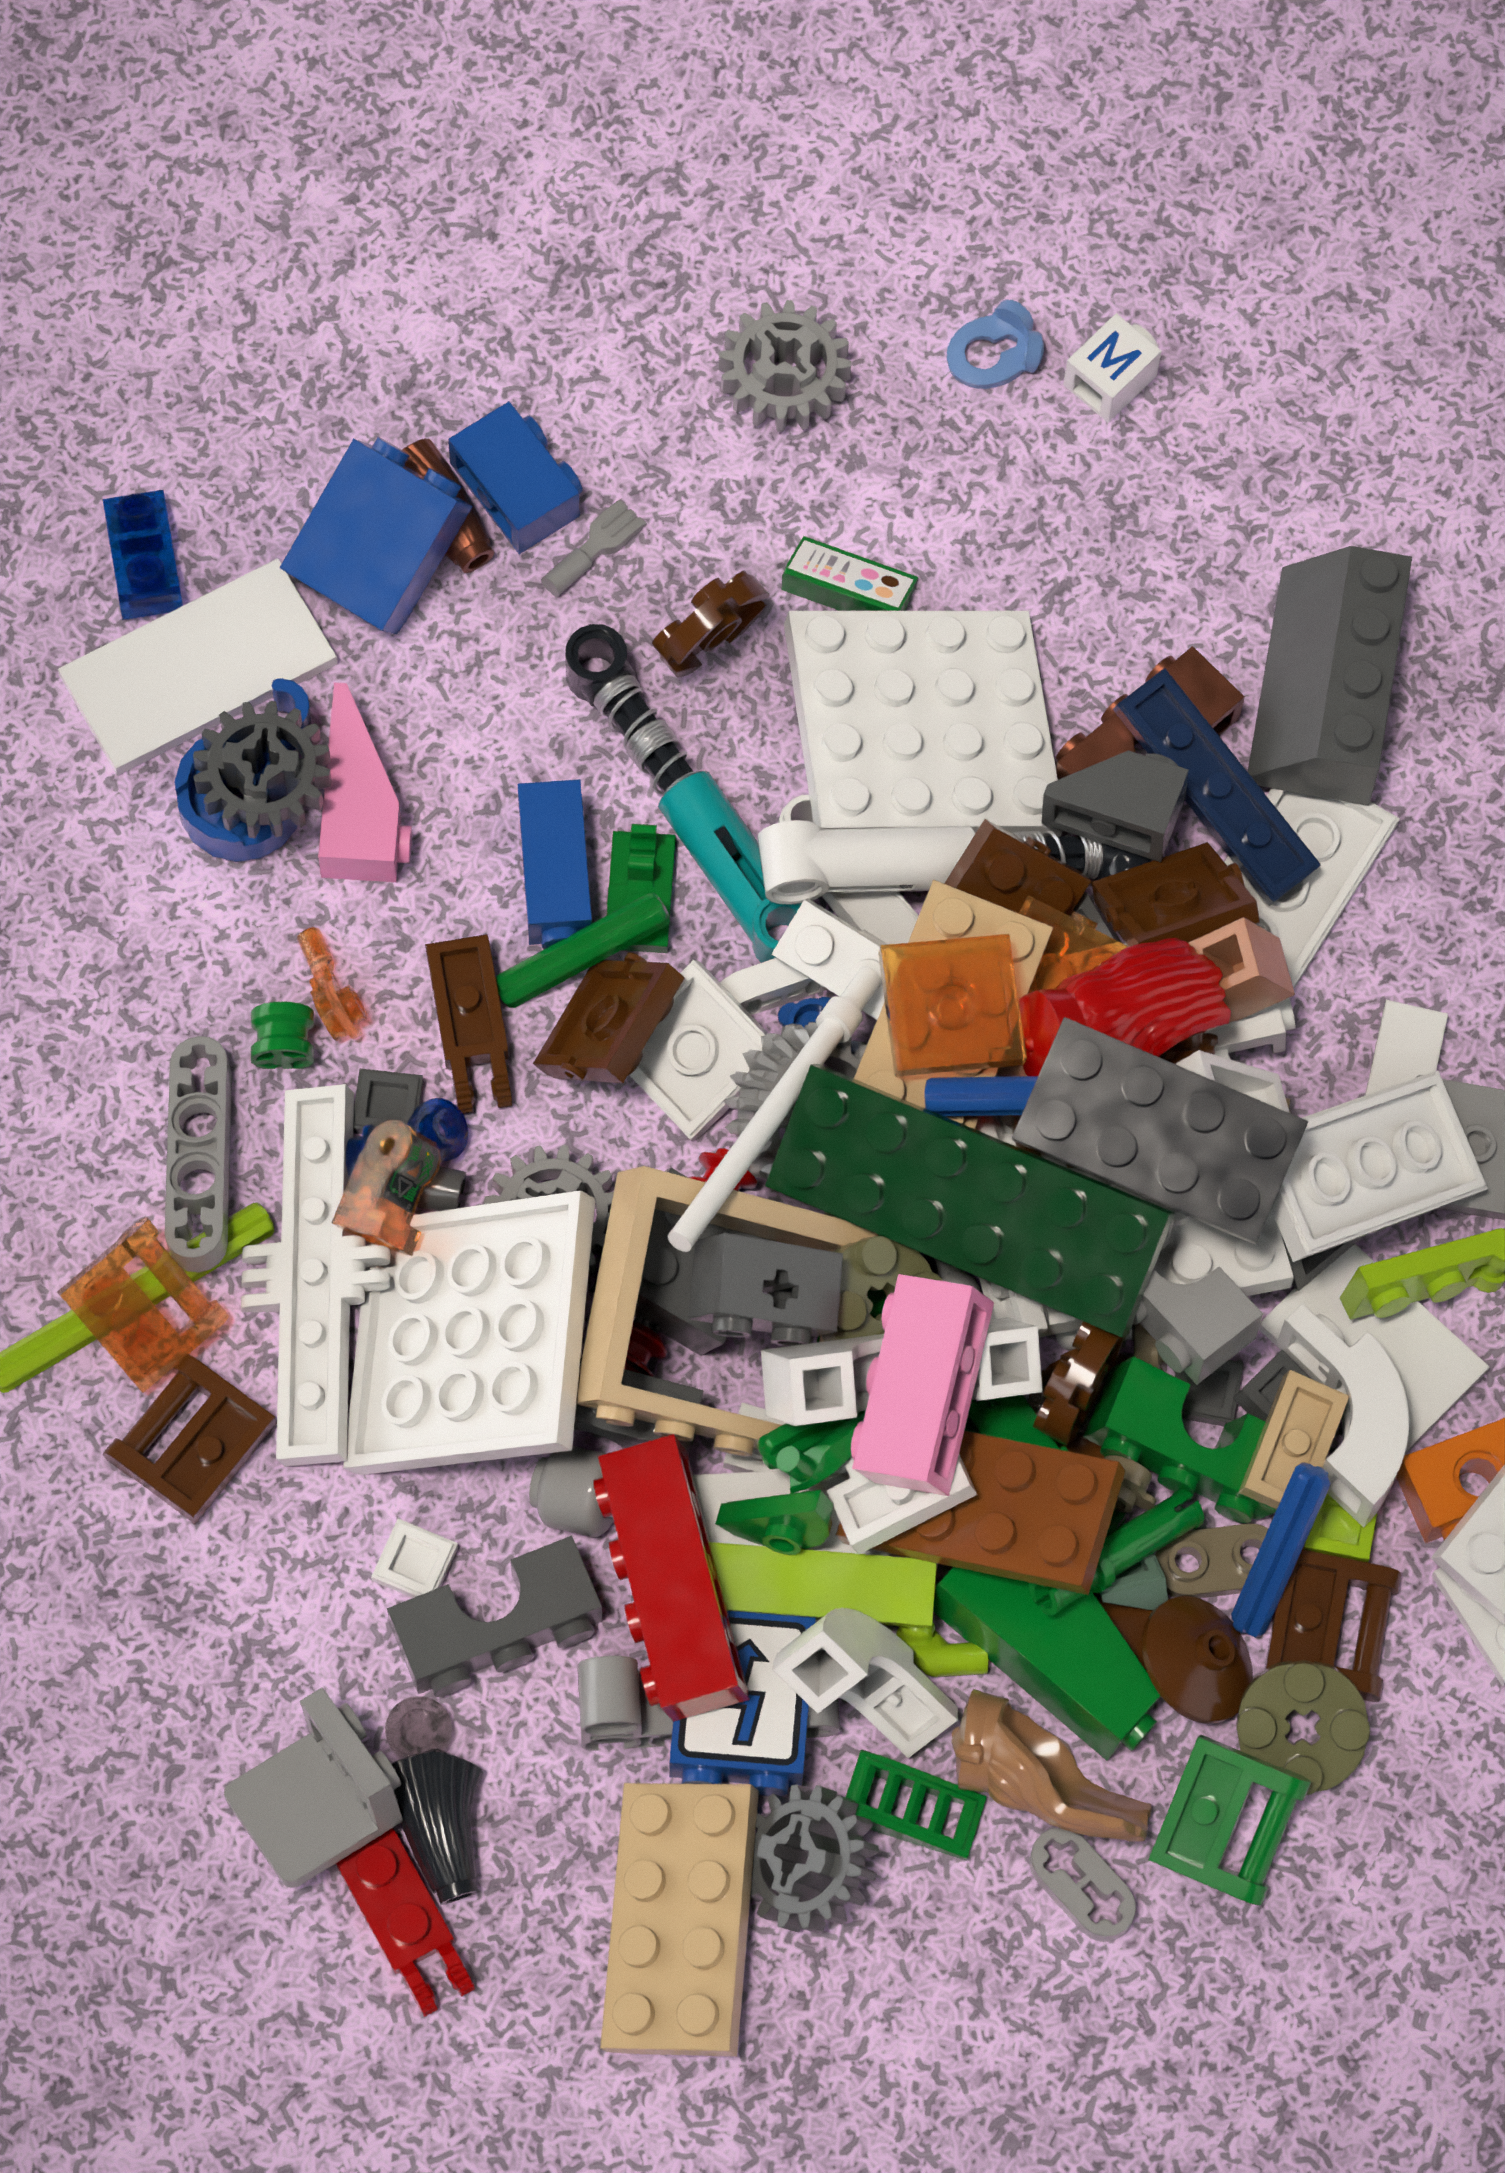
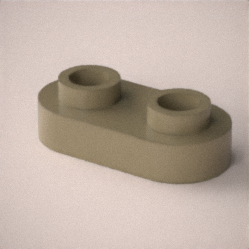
[1155,1523,1268,1598]

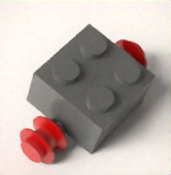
[590,1148,777,1377]

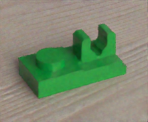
[606,823,676,953]

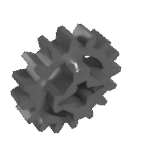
[193,701,332,838]
[750,1785,879,1933]

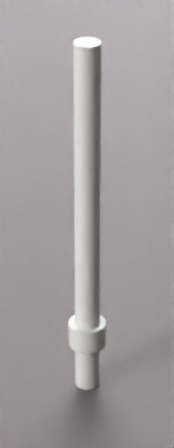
[668,967,881,1252]

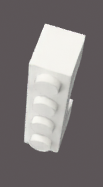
[761,1318,1042,1426]

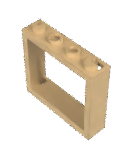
[576,1166,878,1456]

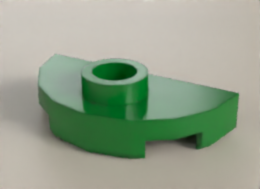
[715,1490,833,1555]

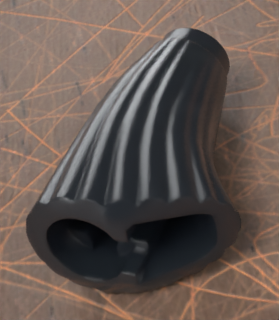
[391,1748,483,1905]

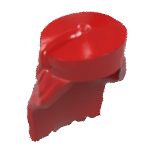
[1017,938,1231,1076]

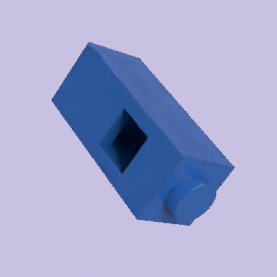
[518,779,592,949]

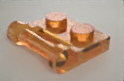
[57,1217,229,1393]

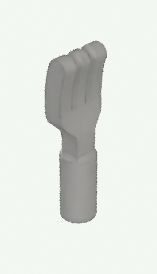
[541,500,647,597]

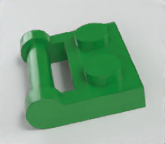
[1148,1734,1311,1906]

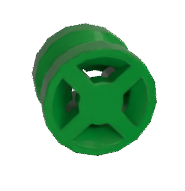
[251,1001,314,1069]

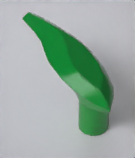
[776,1411,866,1494]

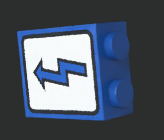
[669,1611,816,1796]

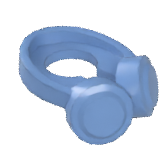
[947,299,1044,389]

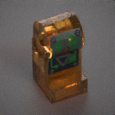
[331,1120,441,1256]

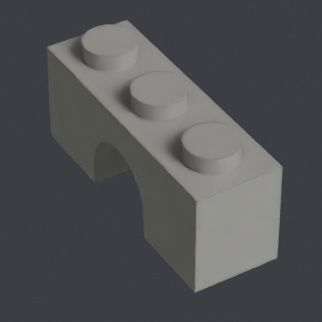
[1112,1185,1263,1385]

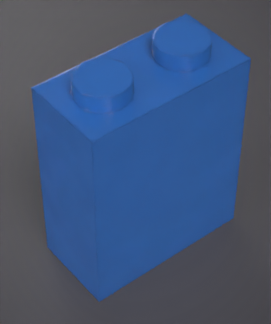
[279,437,473,634]

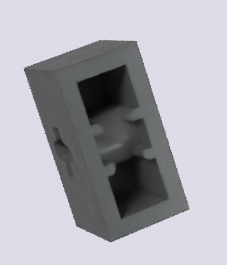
[688,1233,843,1346]

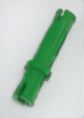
[1029,1489,1204,1616]

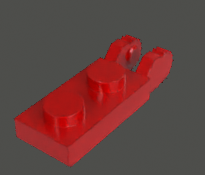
[335,1828,475,2017]

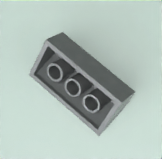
[1247,546,1412,806]

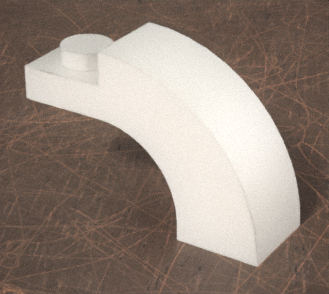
[1276,1303,1409,1527]
[772,1608,958,1758]

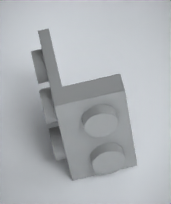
[224,1687,403,1888]

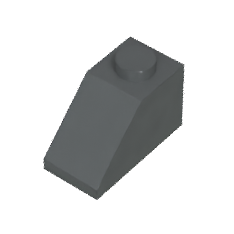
[1041,750,1189,862]

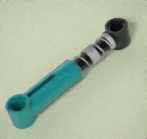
[565,624,802,963]

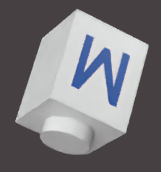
[1063,313,1162,423]

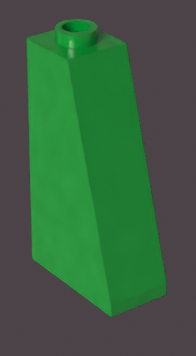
[933,1567,1160,1761]

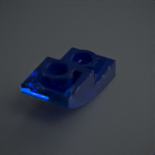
[103,489,183,620]

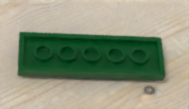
[765,1064,1175,1337]

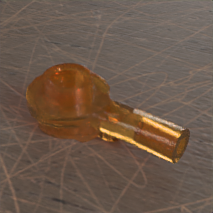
[297,927,368,1041]

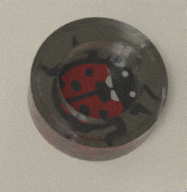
[385,1696,452,1759]

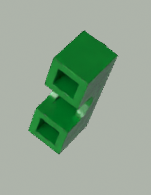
[1083,1356,1277,1523]

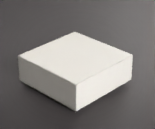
[371,1519,458,1598]

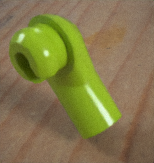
[896,1620,988,1677]

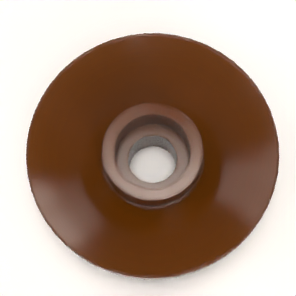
[1142,1596,1253,1724]

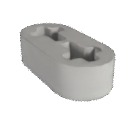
[1029,1828,1136,1942]

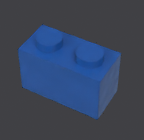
[448,401,583,554]

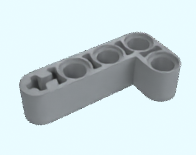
[577,1656,840,1751]

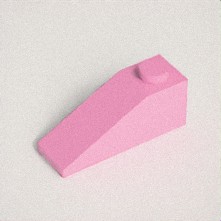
[318,682,412,882]

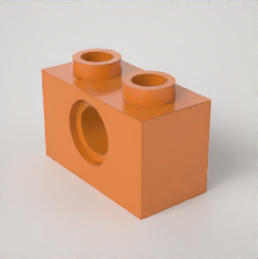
[1396,1418,1505,1543]

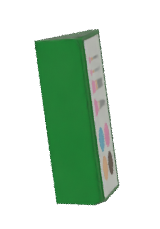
[781,536,918,611]

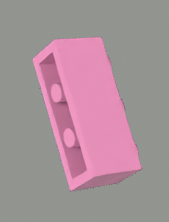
[851,1274,994,1496]

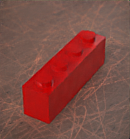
[593,1434,750,1722]

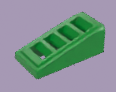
[846,1749,987,1861]

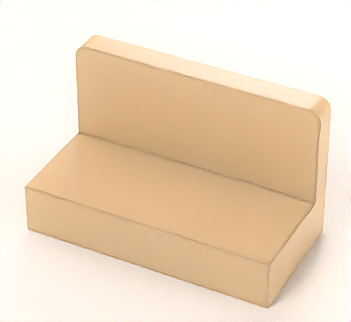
[1238,1370,1349,1509]

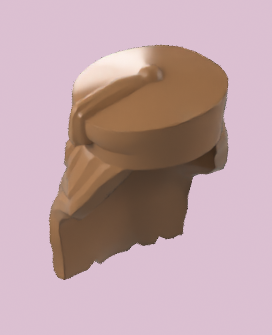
[951,1689,1152,1842]

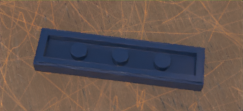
[1113,668,1321,906]

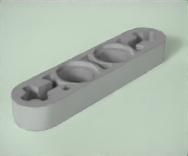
[165,1036,232,1272]

